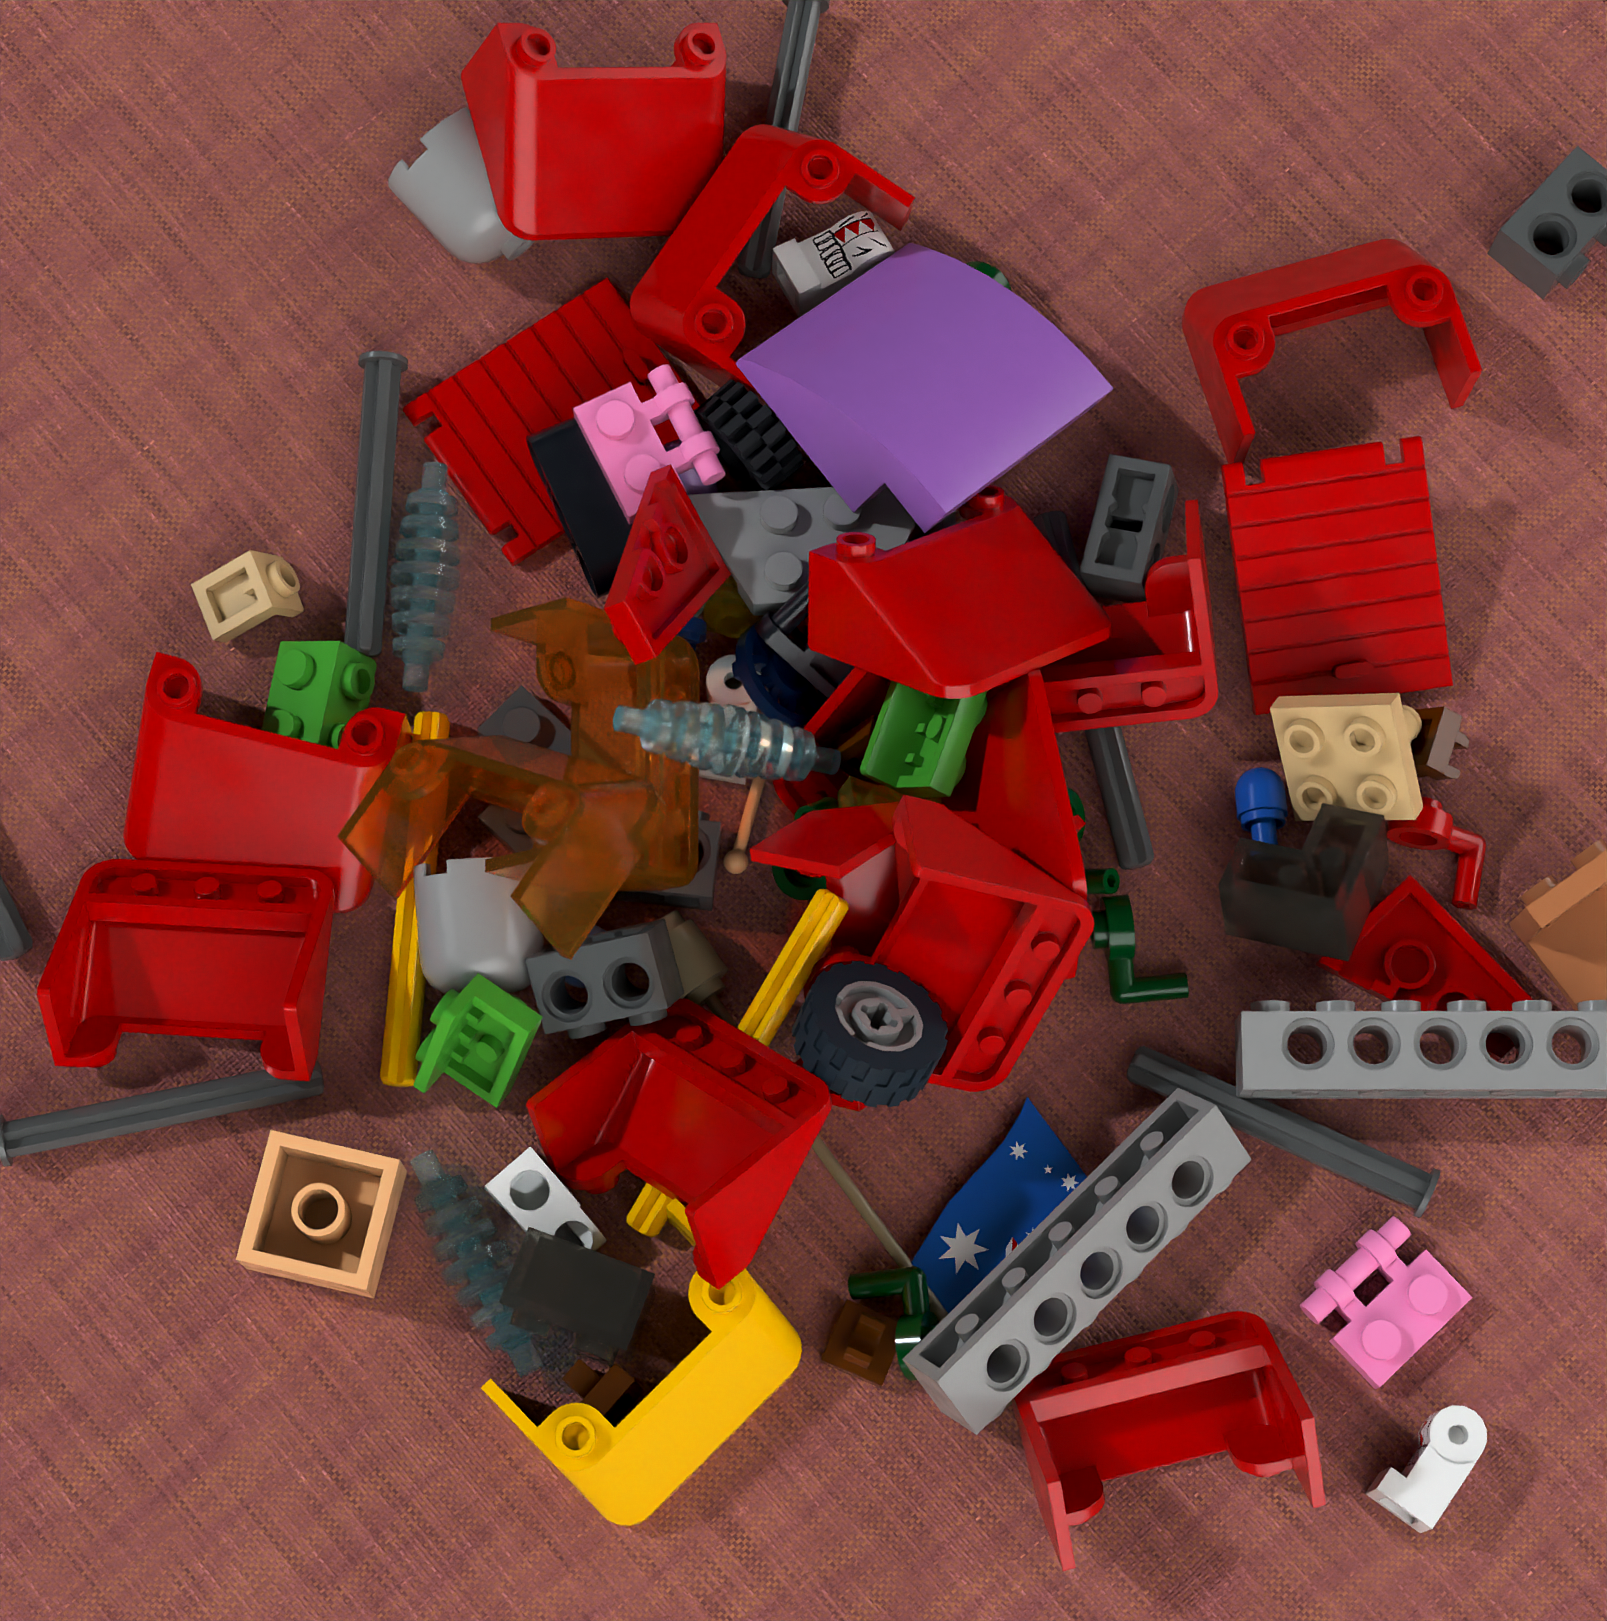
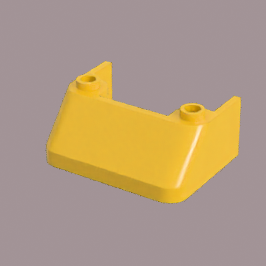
[481,1198,802,1526]

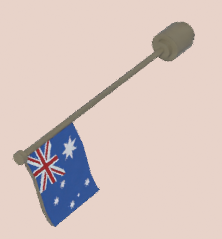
[659,910,1087,1409]

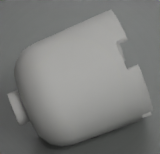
[388,107,535,264]
[413,857,544,994]

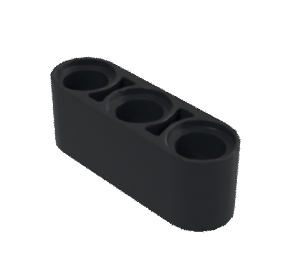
[526,417,633,599]

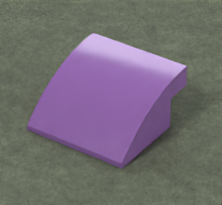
[735,243,1114,533]

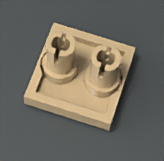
[1270,693,1424,821]

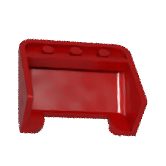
[461,23,726,241]
[808,485,1112,699]
[123,652,413,913]
[923,669,1087,980]
[803,794,1094,1092]
[37,859,335,1082]
[526,998,832,1290]

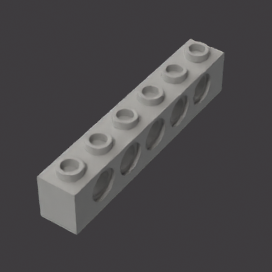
[1235,1000,1607,1099]
[902,1088,1252,1435]

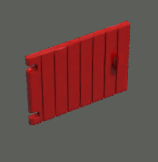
[402,278,700,566]
[1221,436,1453,715]

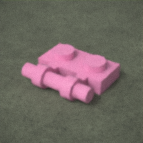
[573,364,726,525]
[1300,1216,1473,1390]

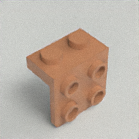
[1509,838,1607,1011]

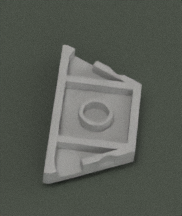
[688,487,916,616]

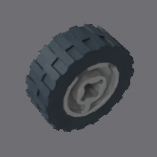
[792,961,948,1107]

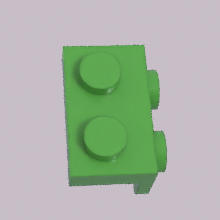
[261,641,377,749]
[860,680,988,798]
[413,973,543,1108]

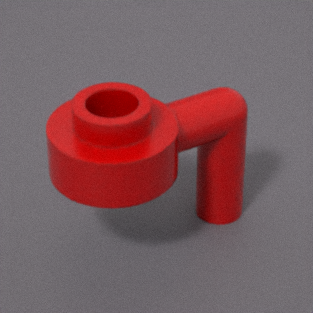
[1386,797,1486,910]

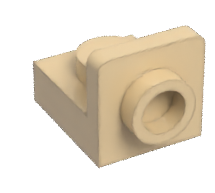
[191,550,304,643]

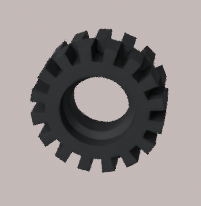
[694,379,804,491]

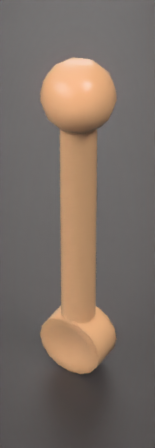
[723,748,777,874]

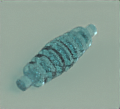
[390,462,460,692]
[613,699,841,781]
[410,1150,544,1378]

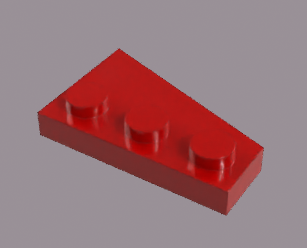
[604,464,731,665]
[1316,875,1533,1061]

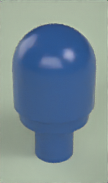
[1235,767,1288,856]

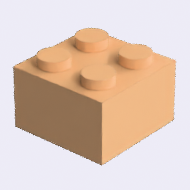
[236,1130,407,1299]

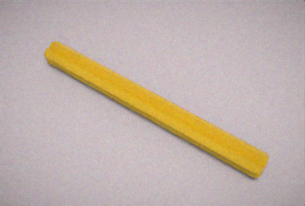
[380,711,450,1087]
[626,889,849,1238]

